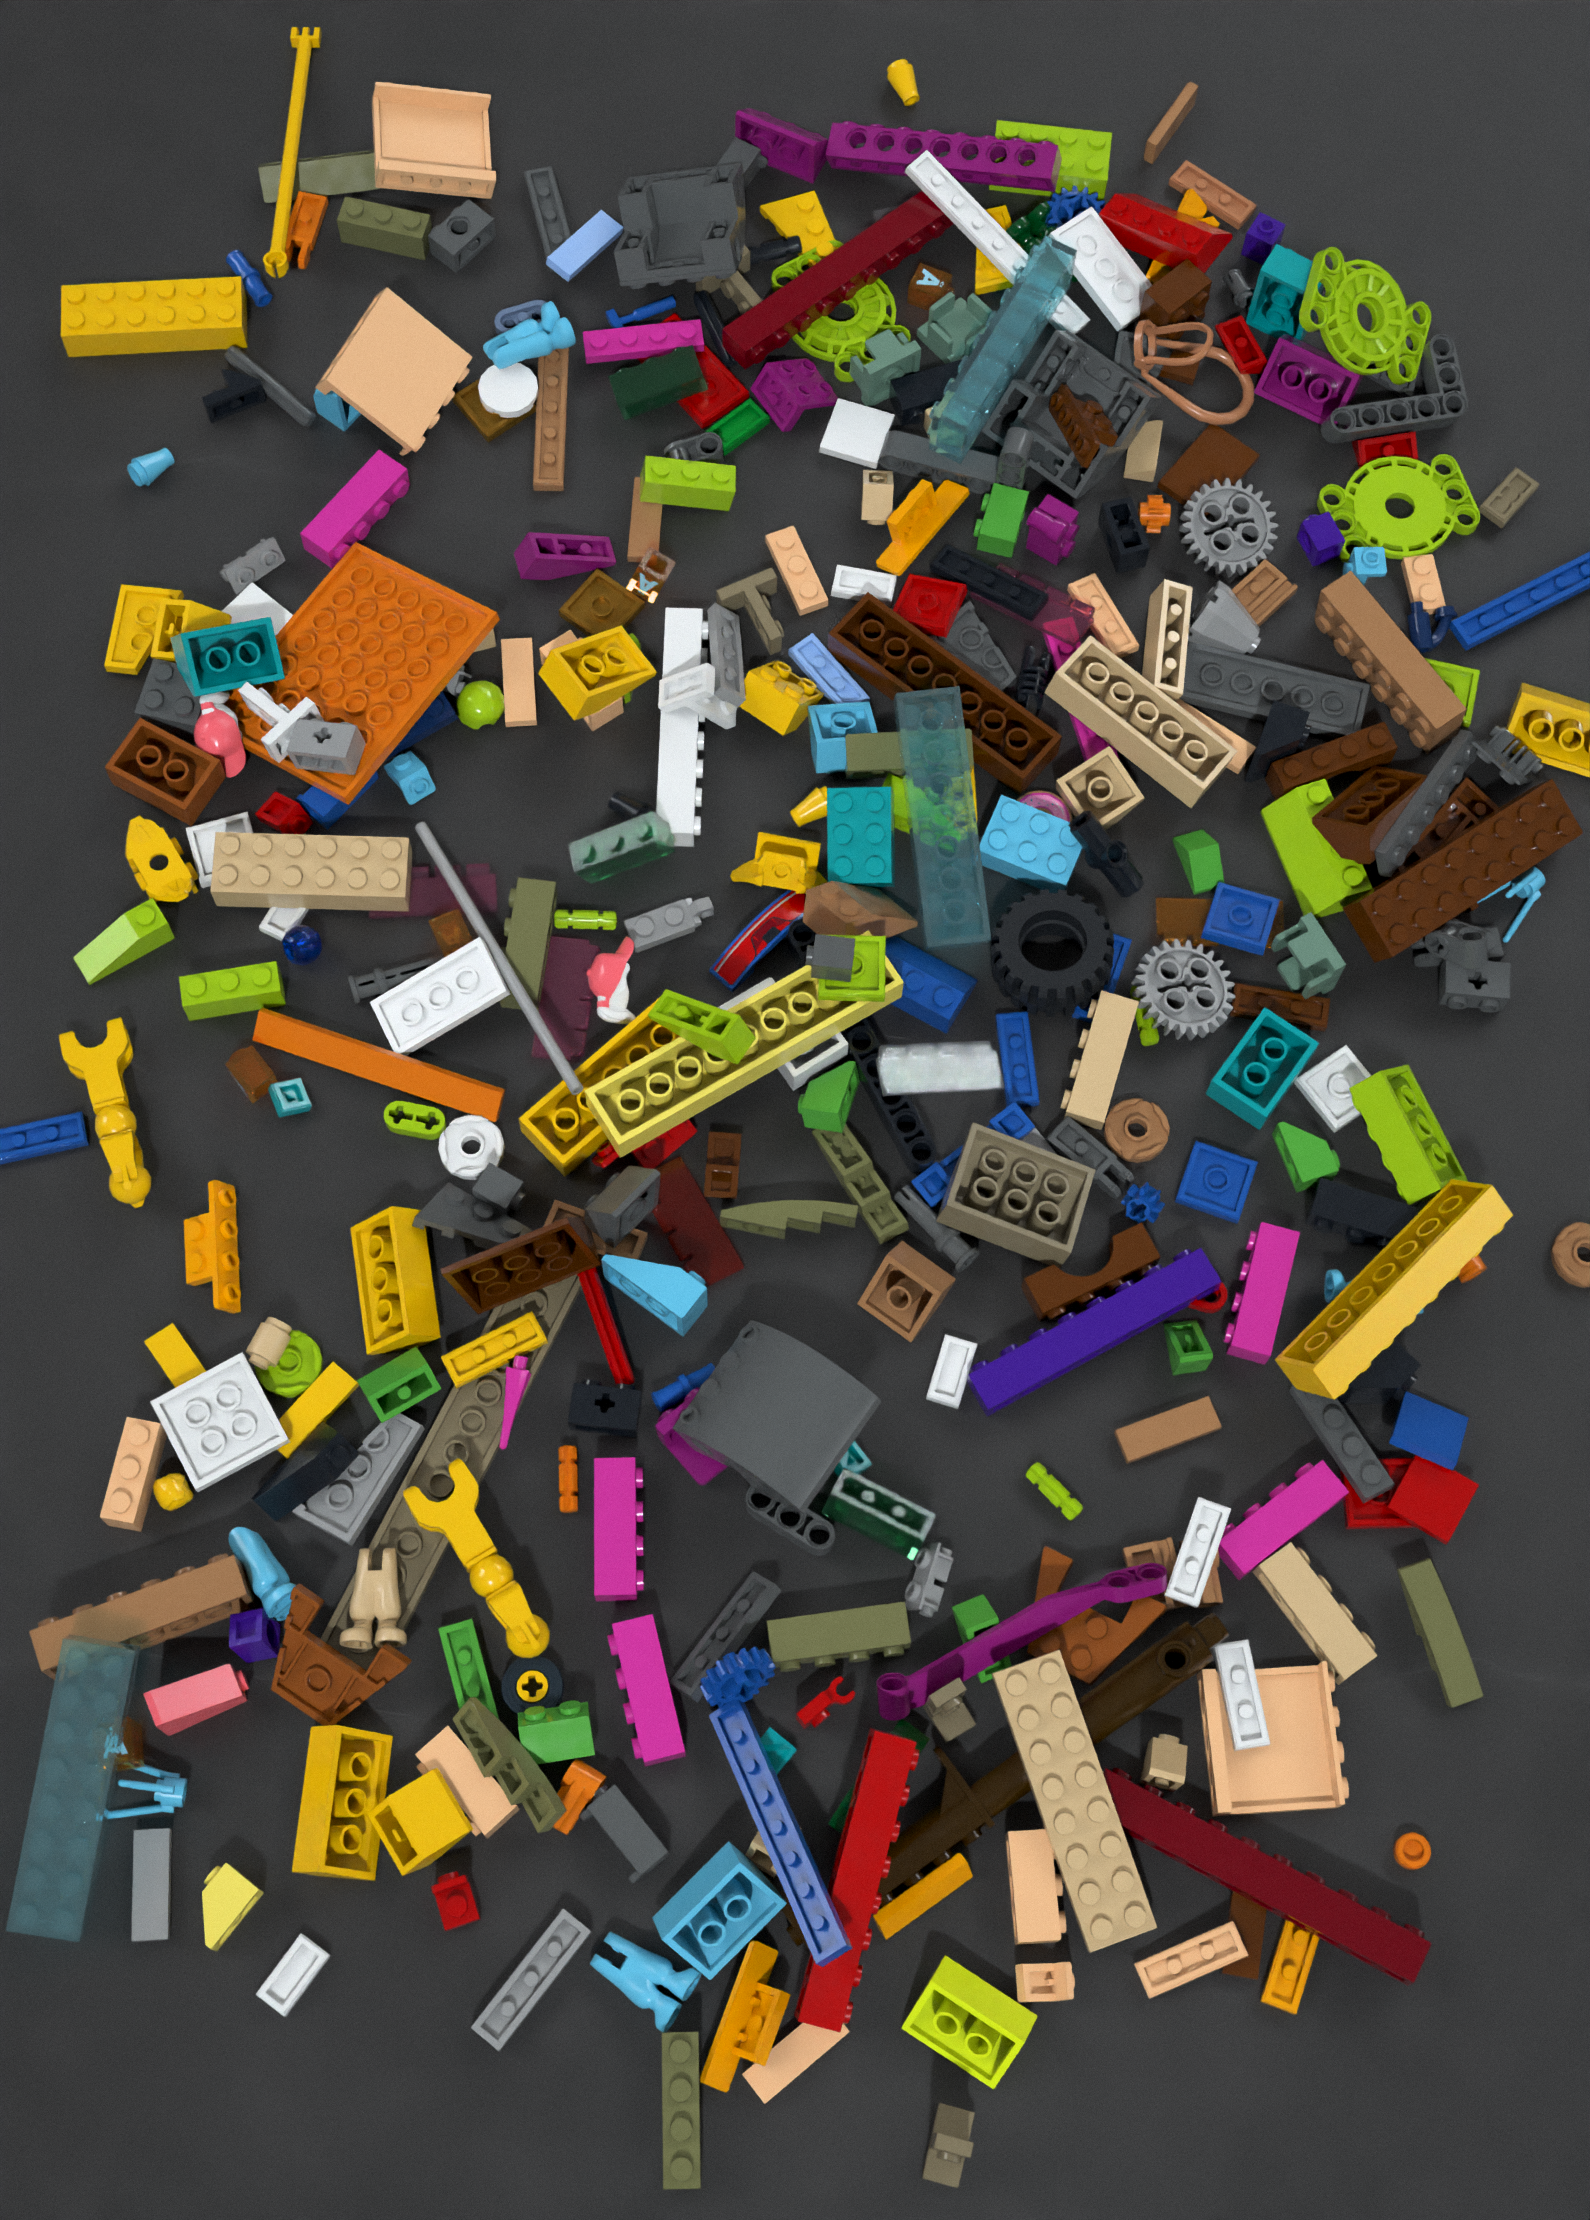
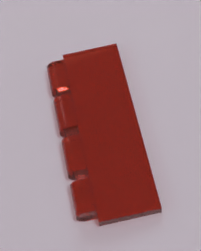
[652,1157,744,1286]

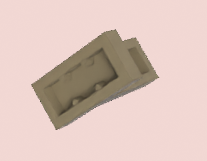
[696,245,762,315]
[716,567,784,655]
[923,1678,976,1744]
[922,2103,975,2188]

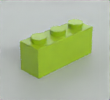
[640,456,736,511]
[179,961,286,1021]

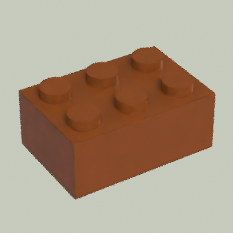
[105,718,226,826]

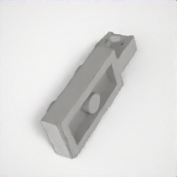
[624,896,714,953]

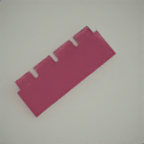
[970,563,1095,647]
[369,863,498,919]
[531,937,601,1061]

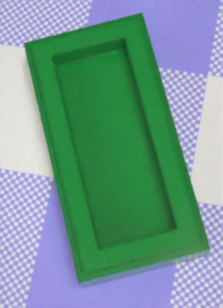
[705,398,770,456]

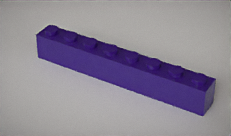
[967,1248,1222,1417]

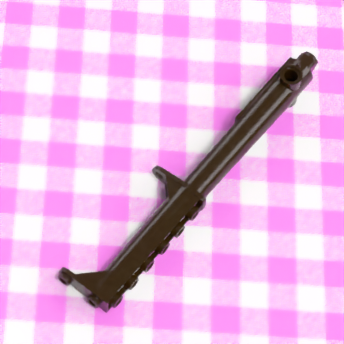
[763,1613,1229,1952]

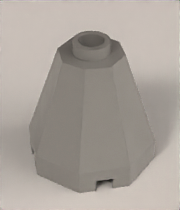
[1188,580,1261,654]

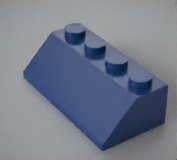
[885,936,978,1034]

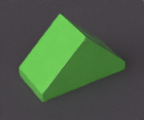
[1172,829,1224,895]
[1164,1320,1213,1375]

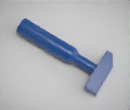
[606,296,676,329]

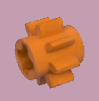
[1137,495,1171,534]

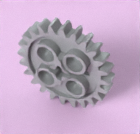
[1179,478,1278,577]
[1131,939,1235,1041]

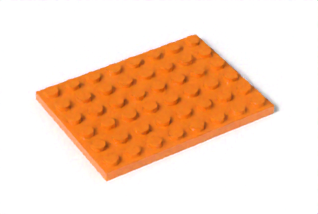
[224,542,500,805]

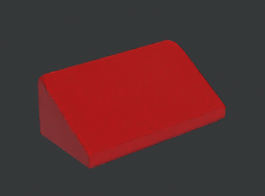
[1215,315,1268,374]
[1352,431,1419,469]

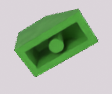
[798,1061,860,1133]
[1272,1121,1340,1193]
[952,1594,1012,1683]

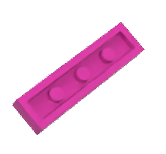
[583,319,704,364]

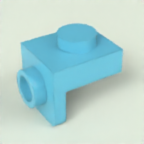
[1343,547,1387,585]
[384,751,436,805]

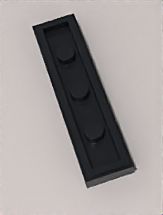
[930,544,1049,622]

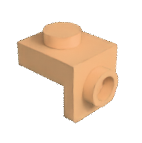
[1015,1962,1075,2003]

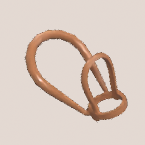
[1134,320,1254,425]

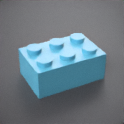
[975,795,1083,893]

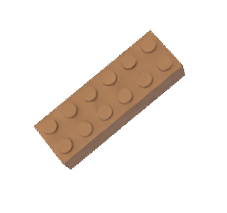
[1315,571,1467,755]
[29,1554,258,1682]

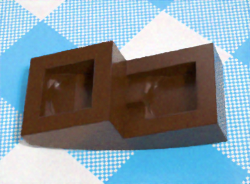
[704,1132,742,1199]

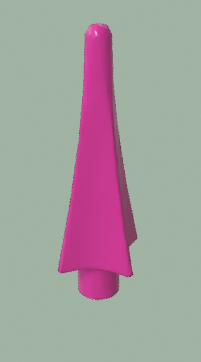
[499,1355,531,1450]

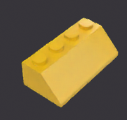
[1505,683,1590,777]
[350,1206,441,1355]
[292,1725,393,1881]

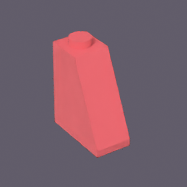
[143,1663,250,1736]

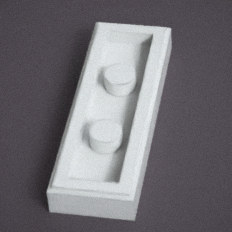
[1164,1497,1231,1608]
[1213,1639,1270,1751]

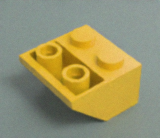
[151,598,232,663]
[739,661,824,736]
[367,1767,473,1876]

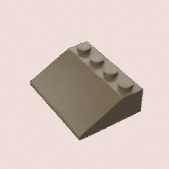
[936,1122,1095,1269]

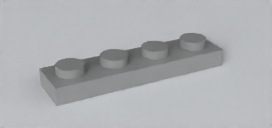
[707,603,746,707]
[471,1909,592,2052]

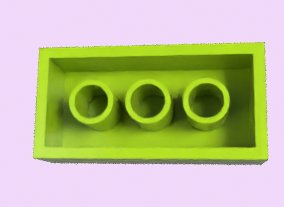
[989,120,1112,202]

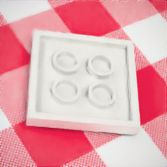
[150,1352,290,1492]

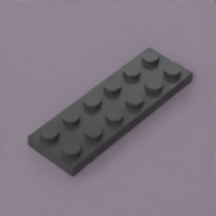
[1179,642,1370,739]

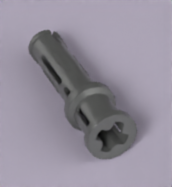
[347,954,444,1004]
[894,1185,980,1272]

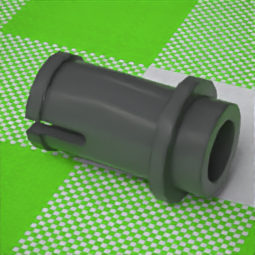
[1223,268,1254,308]

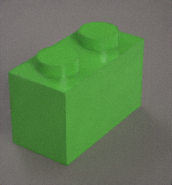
[973,483,1029,558]
[357,1347,441,1423]
[518,1700,595,1765]

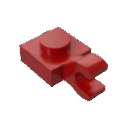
[795,1676,856,1730]

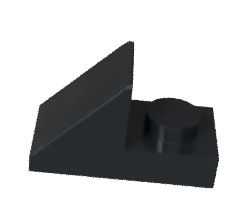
[201,368,266,423]

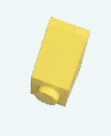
[202,1863,264,1952]

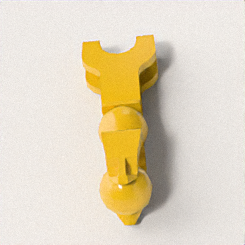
[59,1017,151,1208]
[403,1458,550,1658]

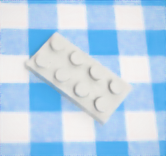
[1046,206,1152,332]
[370,937,511,1056]

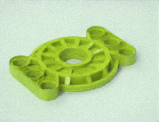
[771,240,911,382]
[1299,247,1431,385]
[1317,454,1481,563]

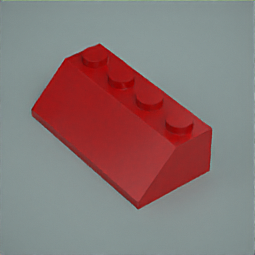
[1099,193,1233,273]

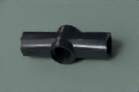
[1068,811,1144,898]

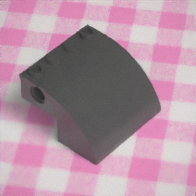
[614,163,746,289]
[982,330,1162,499]
[673,1319,881,1513]

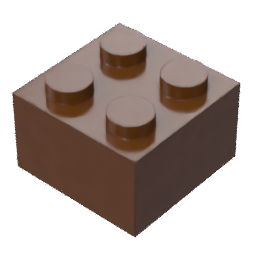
[1138,259,1212,341]

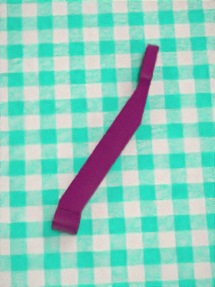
[876,1563,1167,1721]

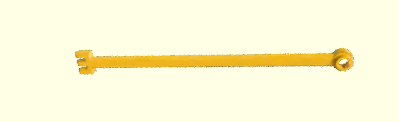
[263,27,322,278]

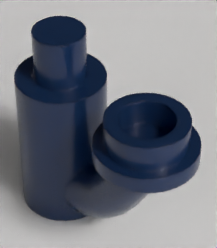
[1407,601,1458,654]

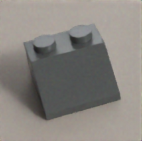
[584,1165,661,1248]

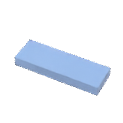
[546,210,624,282]
[788,633,870,704]

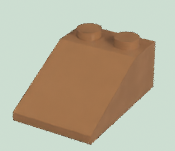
[803,881,918,938]

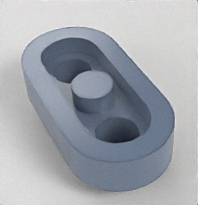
[494,300,547,335]

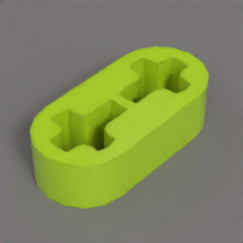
[384,1101,446,1140]

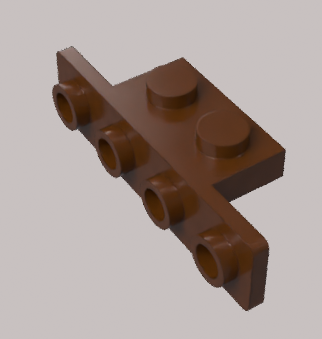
[1049,384,1118,468]

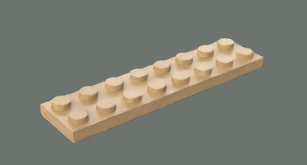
[991,1650,1157,1953]

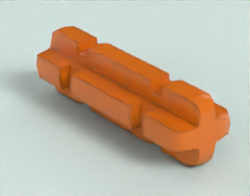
[558,1445,578,1513]

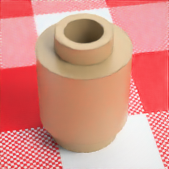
[246,1317,292,1370]

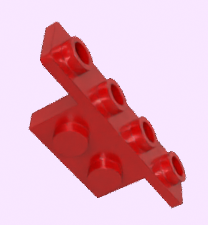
[591,1119,698,1169]

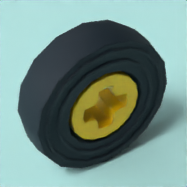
[501,1656,564,1716]

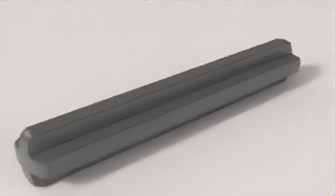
[224,346,316,427]

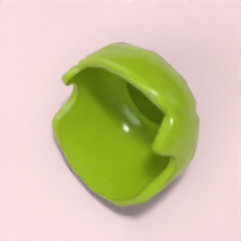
[456,680,505,729]

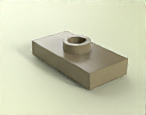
[1479,467,1540,529]

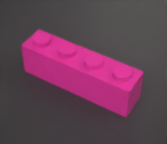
[300,450,410,569]
[1223,1222,1300,1365]
[594,1457,644,1601]
[1218,1460,1349,1580]
[607,1614,686,1767]

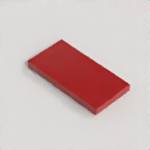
[637,313,749,429]

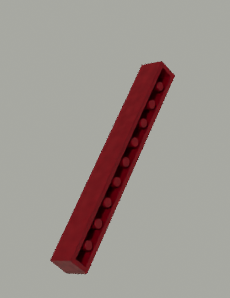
[722,191,954,370]
[1103,1767,1432,1986]

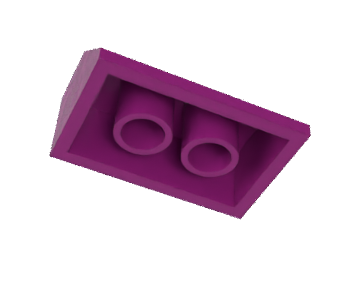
[735,108,829,184]
[1254,334,1364,427]

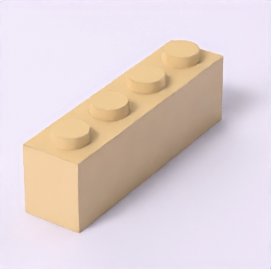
[1142,579,1193,702]
[1060,990,1139,1130]
[1253,1542,1377,1685]

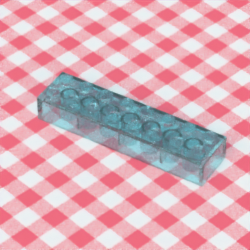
[927,235,1077,464]
[893,686,991,952]
[6,1634,141,1942]

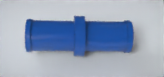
[226,250,273,307]
[651,1363,715,1412]

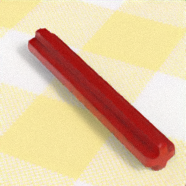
[577,1267,635,1385]

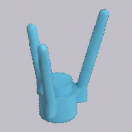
[1477,866,1546,943]
[101,1757,188,1820]

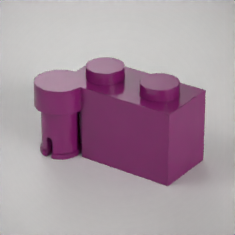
[1026,494,1080,566]

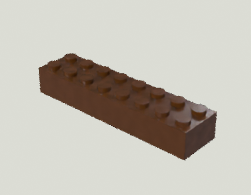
[827,592,1062,796]
[1343,779,1583,963]

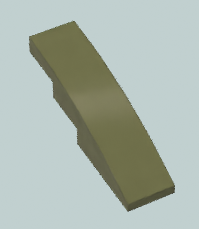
[812,1124,909,1245]
[720,1200,858,1239]
[1397,1558,1483,1708]
[453,1697,567,1833]

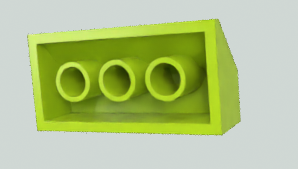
[1260,779,1373,919]
[1349,1065,1468,1205]

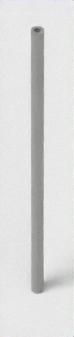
[415,822,584,1095]

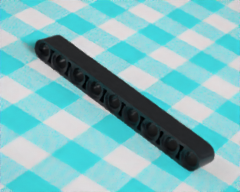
[788,919,937,1175]

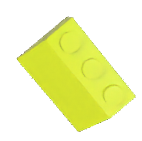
[901,1955,1038,2090]

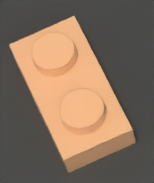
[1401,554,1446,615]

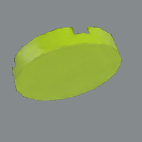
[254,1330,323,1398]

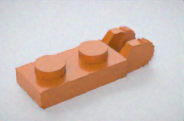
[285,191,329,269]

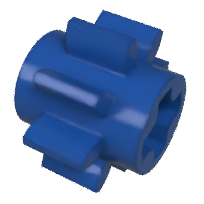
[1121,1182,1165,1224]

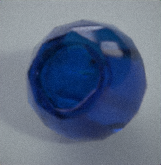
[282,925,322,965]

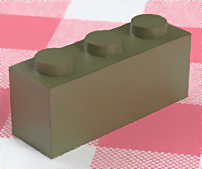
[337,196,432,260]

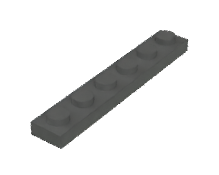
[1374,730,1477,878]

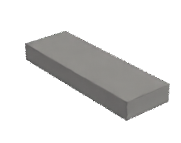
[131,1828,172,1942]

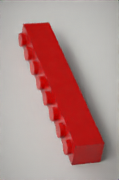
[794,1728,919,2033]

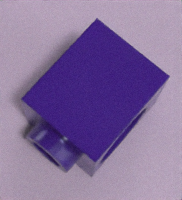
[1241,212,1286,265]
[1296,511,1345,567]
[229,1608,280,1663]

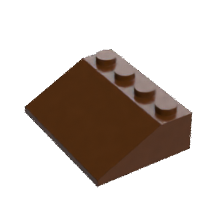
[440,1217,601,1314]

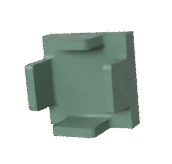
[917,292,1000,364]
[850,329,921,407]
[1271,912,1346,999]

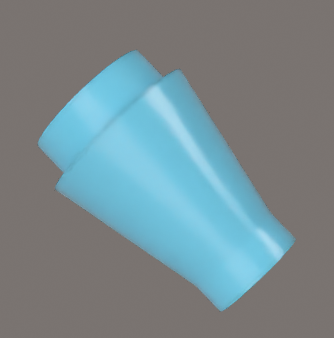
[127,447,175,487]

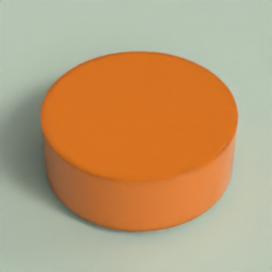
[1393,1832,1431,1870]

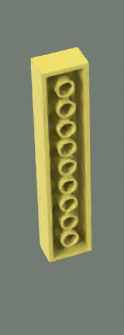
[585,930,904,1158]

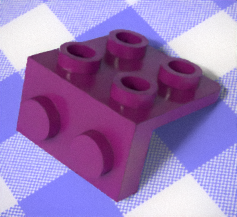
[655,1387,728,1486]

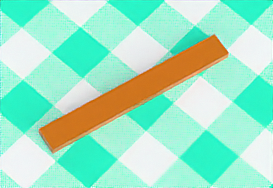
[252,1008,506,1122]

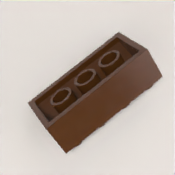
[1312,765,1428,864]

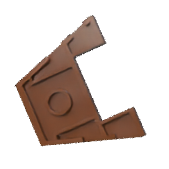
[1027,1546,1167,1686]
[271,1583,412,1726]

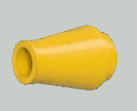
[887,59,920,106]
[789,786,827,827]

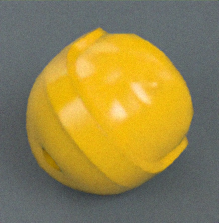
[153,1473,194,1511]

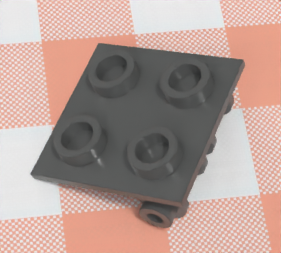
[1472,725,1544,785]

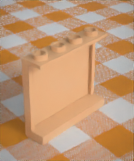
[372,82,496,199]
[315,287,472,457]
[1197,1661,1349,1817]

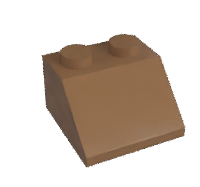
[857,1241,956,1342]

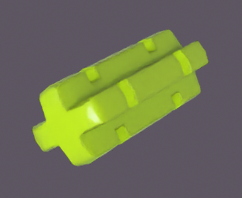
[554,909,617,930]
[1130,985,1159,1046]
[1026,1462,1083,1520]

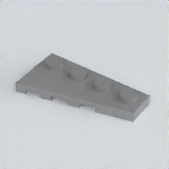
[292,1413,425,1546]

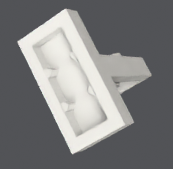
[658,663,737,729]
[238,682,324,763]

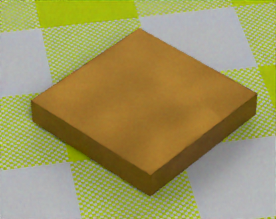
[452,378,536,443]
[558,568,645,637]

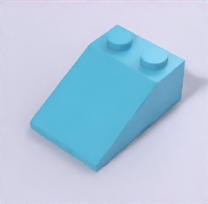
[601,1254,708,1336]

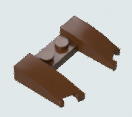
[1392,777,1499,918]

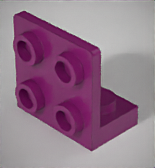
[750,358,838,432]

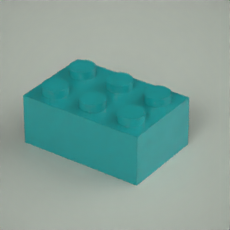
[1246,244,1325,341]
[827,787,895,887]
[1206,1007,1319,1130]

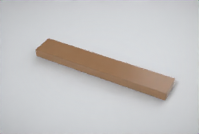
[533,348,569,491]

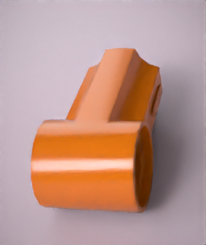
[553,1758,607,1836]

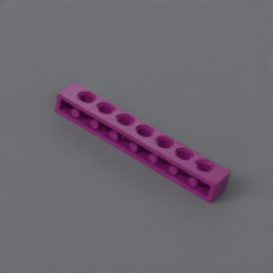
[825,121,1062,192]

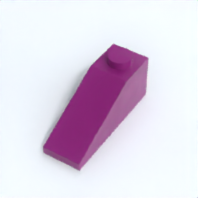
[514,532,616,580]

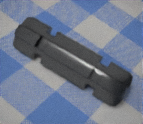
[748,236,802,265]

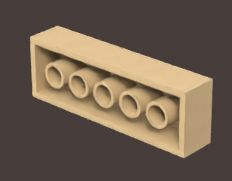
[1044,635,1238,808]
[210,832,413,912]

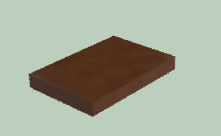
[1157,424,1260,519]

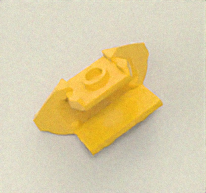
[125,815,199,902]
[730,832,827,894]

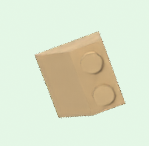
[1056,746,1145,830]

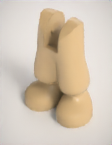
[340,1548,407,1649]

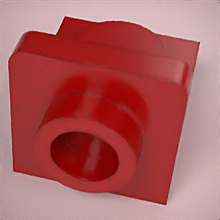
[255,791,313,834]
[431,1871,481,1931]

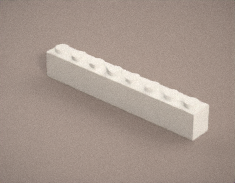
[655,607,709,847]

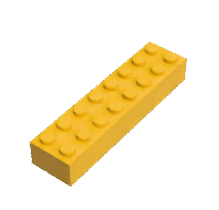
[1275,1179,1513,1400]

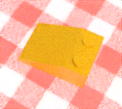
[538,626,657,721]

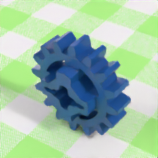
[1046,186,1105,228]
[700,1646,776,1708]

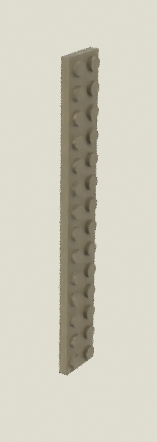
[320,1274,582,1671]

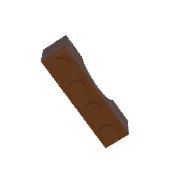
[1265,722,1398,801]
[1021,1222,1161,1322]

